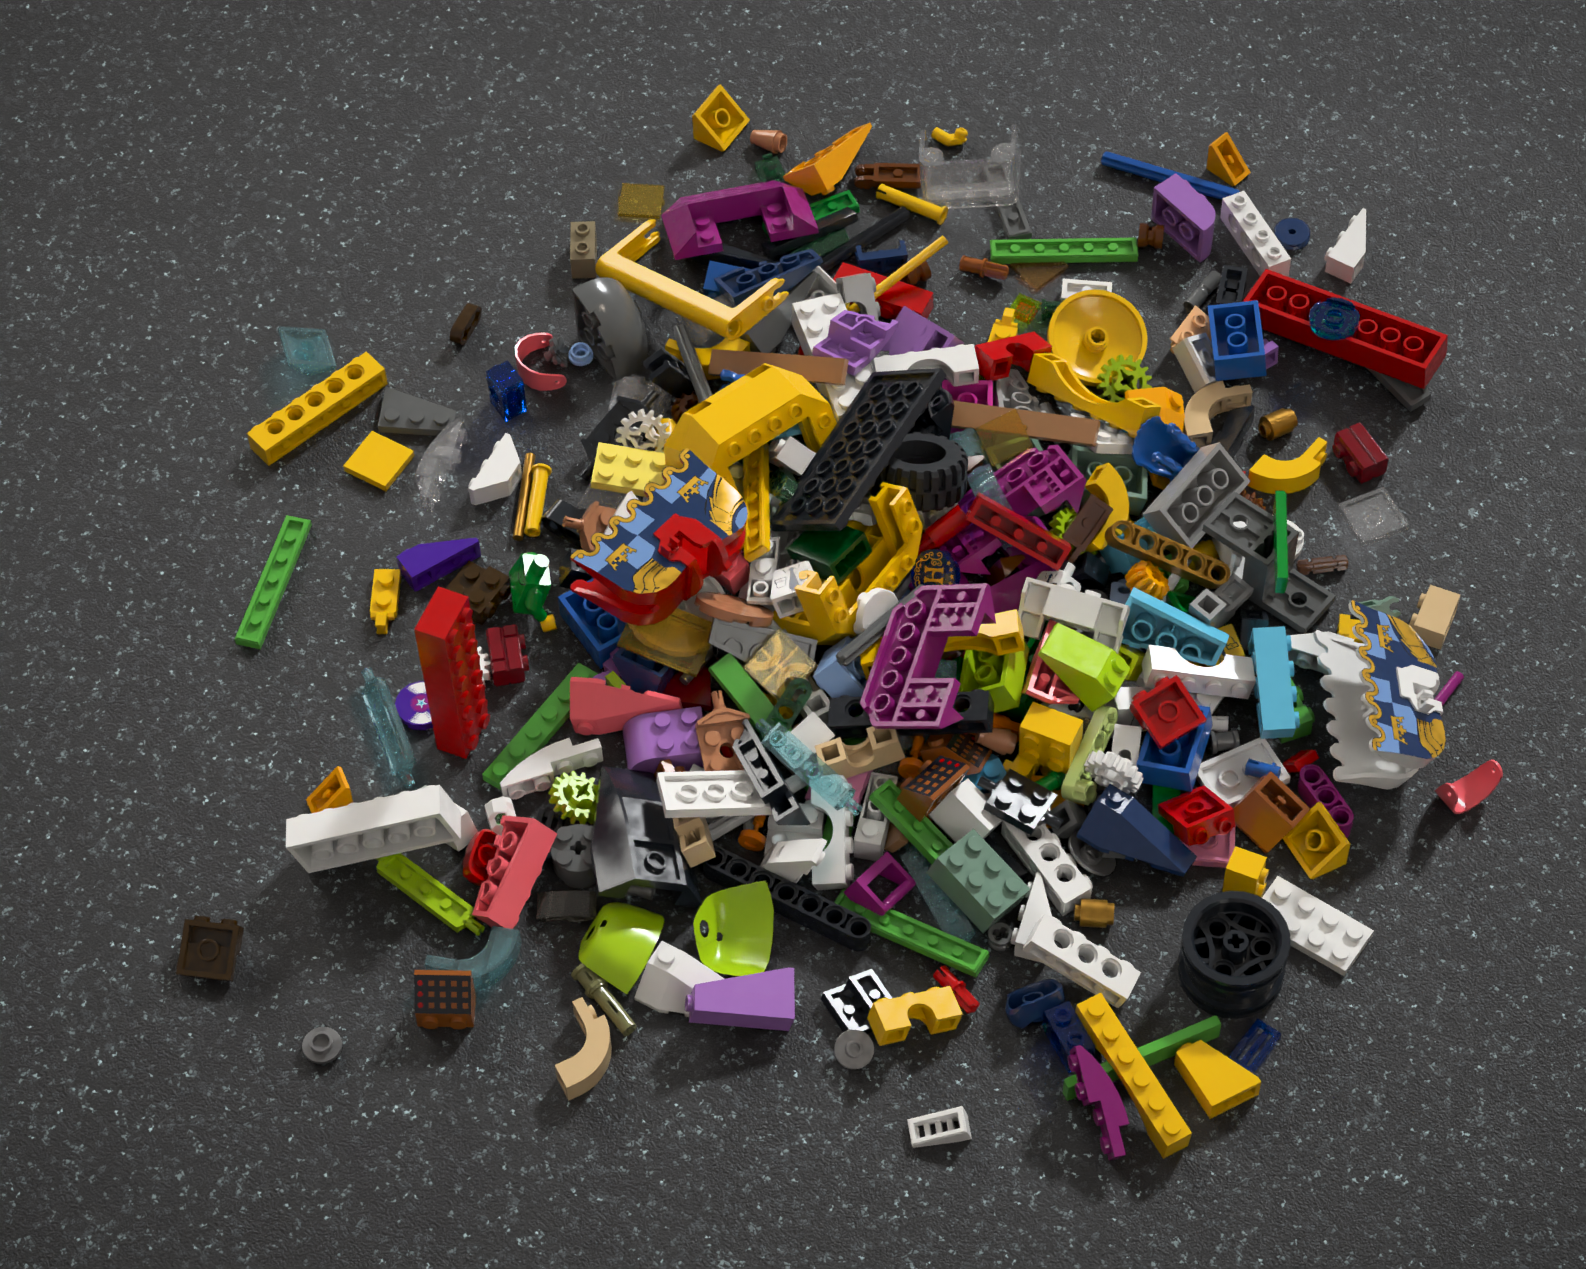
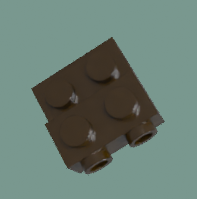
[445,561,511,625]
[176,915,244,982]

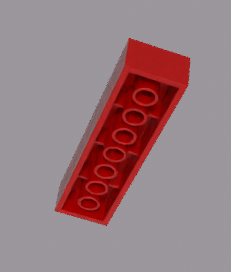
[1243,269,1448,389]
[414,586,490,759]

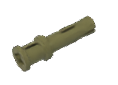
[571,963,637,1037]

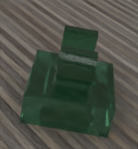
[754,153,785,182]

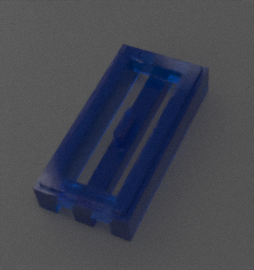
[1228,1019,1282,1074]

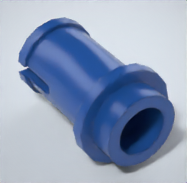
[1245,758,1281,778]

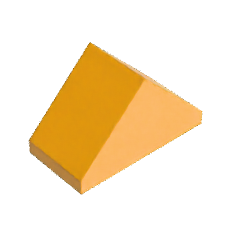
[1206,132,1251,186]
[306,766,353,813]

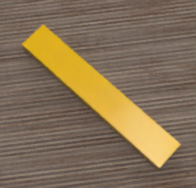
[743,443,770,563]

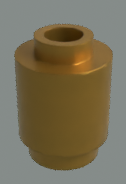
[1258,408,1298,441]
[1074,899,1114,928]

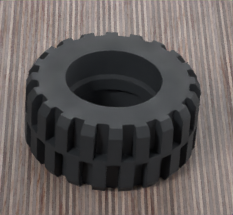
[869,432,968,513]

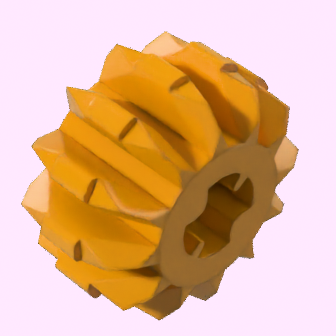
[1124,560,1170,600]

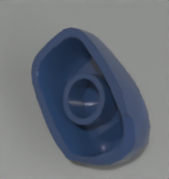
[1006,979,1066,1029]

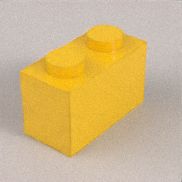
[1222,846,1269,898]

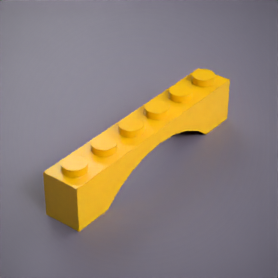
[1027,353,1161,438]
[860,609,1025,680]
[1073,992,1192,1159]

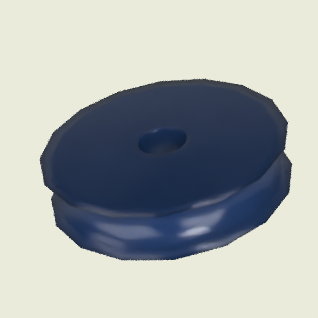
[1274,218,1310,250]

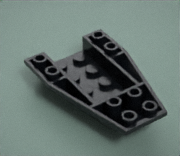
[590,766,702,908]

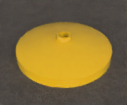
[1047,289,1147,387]

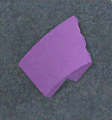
[812,310,899,376]

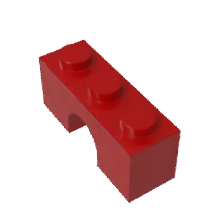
[975,332,1052,381]

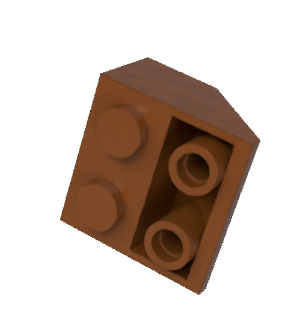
[1234,771,1310,854]

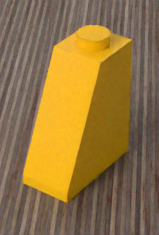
[1174,1040,1261,1119]

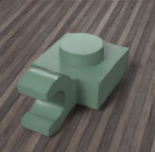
[1351,596,1401,617]

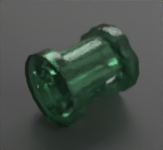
[1041,299,1065,321]

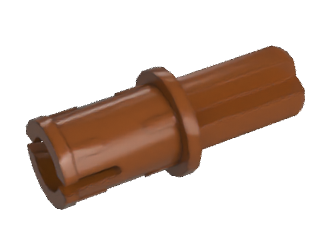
[959,255,1009,280]

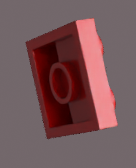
[1129,675,1207,750]
[1158,785,1236,846]

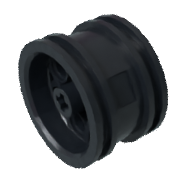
[1178,891,1290,1019]

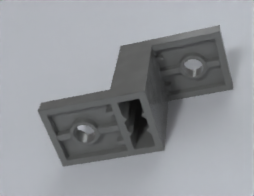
[1202,491,1336,634]

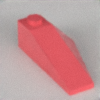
[570,677,683,735]

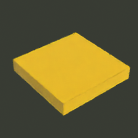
[343,431,415,491]

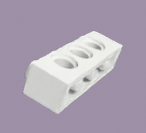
[1220,191,1291,277]
[1001,820,1093,916]
[1022,914,1141,1008]

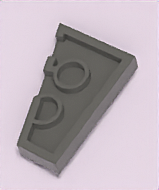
[378,387,457,437]

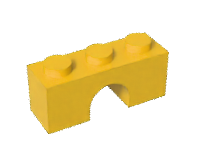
[867,986,962,1046]

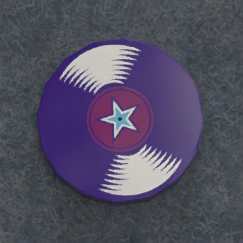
[395,681,433,730]

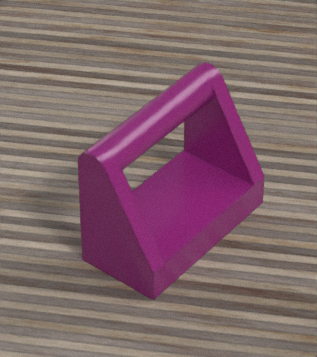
[843,852,916,916]

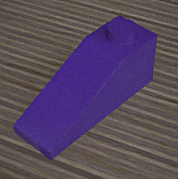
[396,538,481,592]

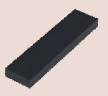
[761,207,859,258]

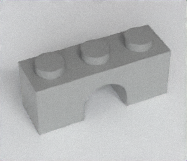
[835,273,881,321]

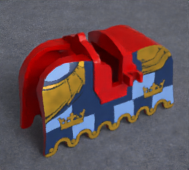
[570,448,747,626]

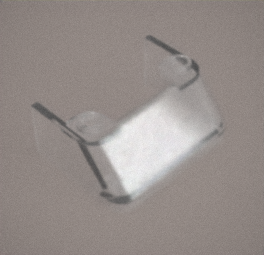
[919,124,1021,209]

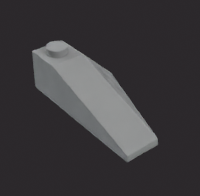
[992,369,1047,446]

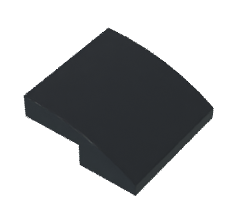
[821,969,892,1034]

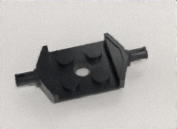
[579,388,660,481]

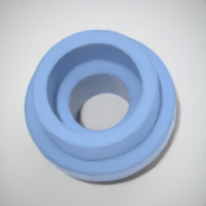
[568,342,593,366]

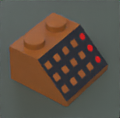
[920,733,992,775]
[897,756,970,822]
[414,970,476,1030]

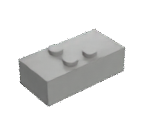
[1142,442,1250,548]

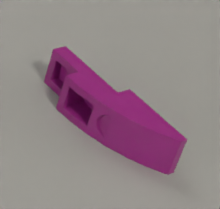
[1068,1045,1130,1161]

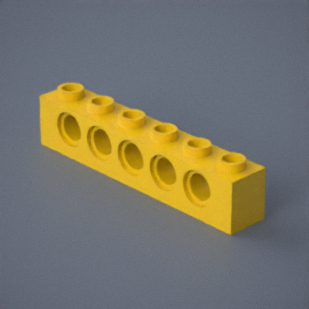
[247,352,388,466]

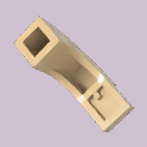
[1183,381,1253,448]
[555,997,612,1101]

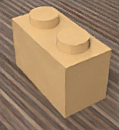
[1409,585,1460,650]

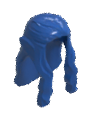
[1131,416,1200,482]

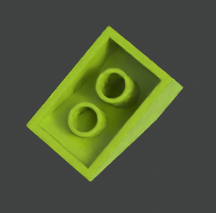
[1038,623,1130,712]

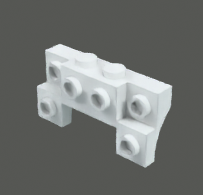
[1018,577,1130,654]

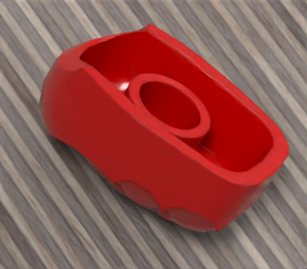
[463,829,498,886]

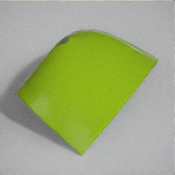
[693,880,774,976]
[579,902,664,994]

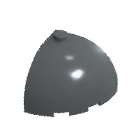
[572,278,648,384]

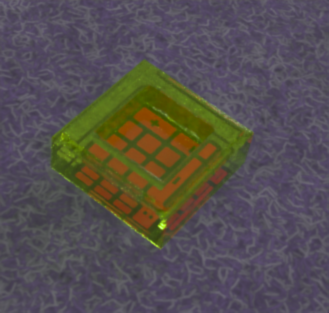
[1009,293,1041,324]

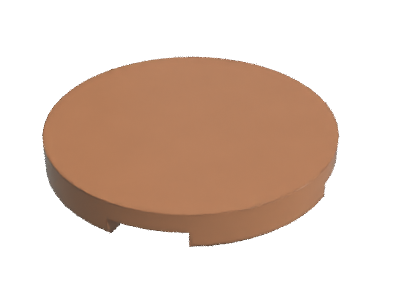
[694,592,774,627]

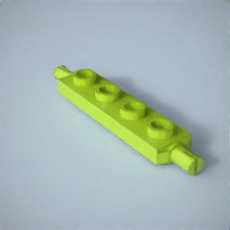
[375,853,485,936]

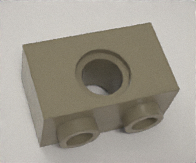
[570,221,597,279]

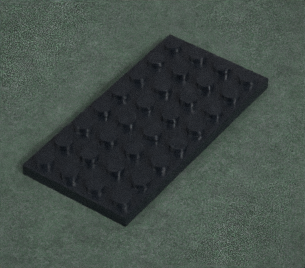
[770,368,947,531]

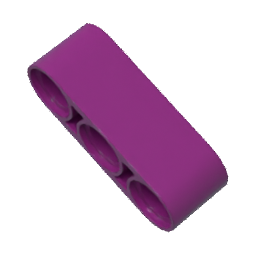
[1297,764,1354,838]

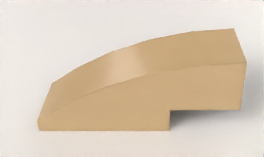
[673,817,716,867]

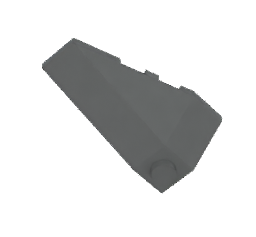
[739,271,818,353]

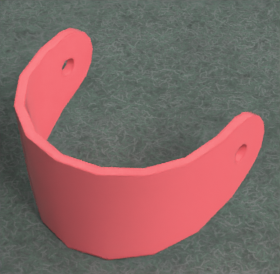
[515,333,567,391]
[1435,760,1503,814]

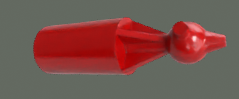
[917,504,972,562]

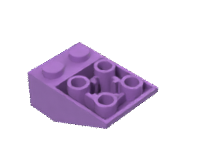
[881,306,964,356]

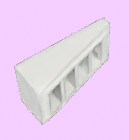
[907,1106,972,1148]

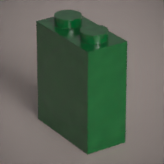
[786,526,872,585]

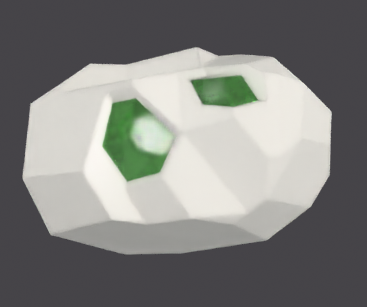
[485,796,516,835]

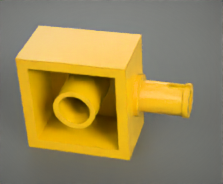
[1019,702,1083,776]

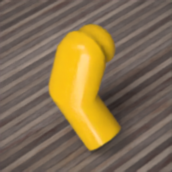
[931,127,968,146]

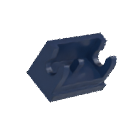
[855,240,908,274]

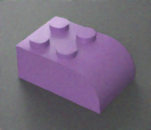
[1151,173,1215,262]
[623,706,704,774]

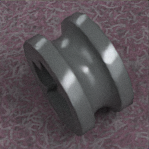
[988,923,1013,951]

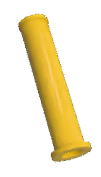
[876,184,948,225]
[524,463,552,537]

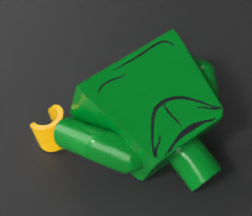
[509,552,557,632]

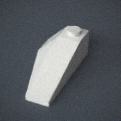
[634,941,724,1017]

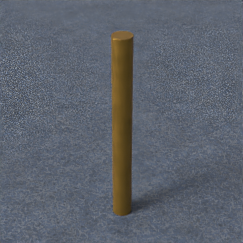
[513,453,535,541]

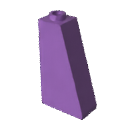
[685,968,795,1031]

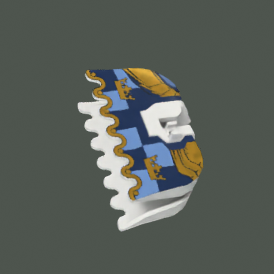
[1313,600,1446,790]

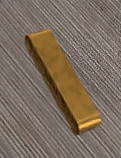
[1104,520,1230,589]

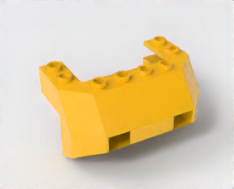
[664,363,837,492]
[773,482,923,645]

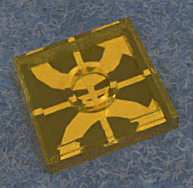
[743,629,818,705]

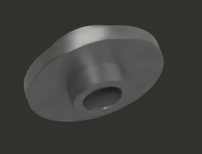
[302,1027,342,1064]
[834,1029,874,1069]

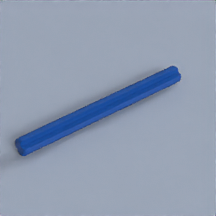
[1101,151,1240,200]

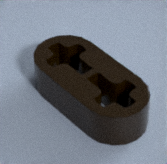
[450,303,482,345]

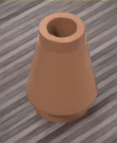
[750,130,787,154]
[975,728,1017,755]

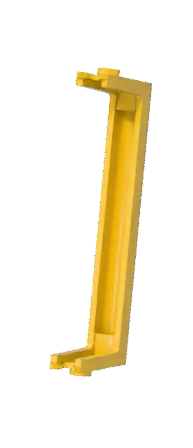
[595,219,789,340]

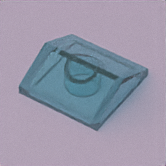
[278,326,337,376]

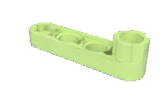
[1061,705,1118,805]

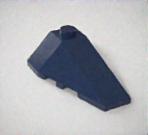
[714,249,823,308]
[612,641,685,694]
[1076,784,1197,877]

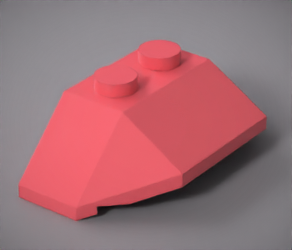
[1022,619,1079,704]

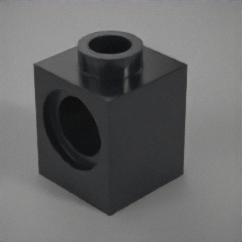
[1071,551,1110,592]

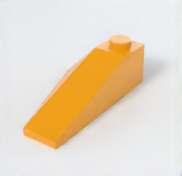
[782,123,872,196]
[1124,387,1185,490]

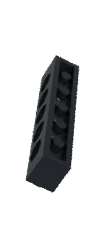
[827,689,994,739]

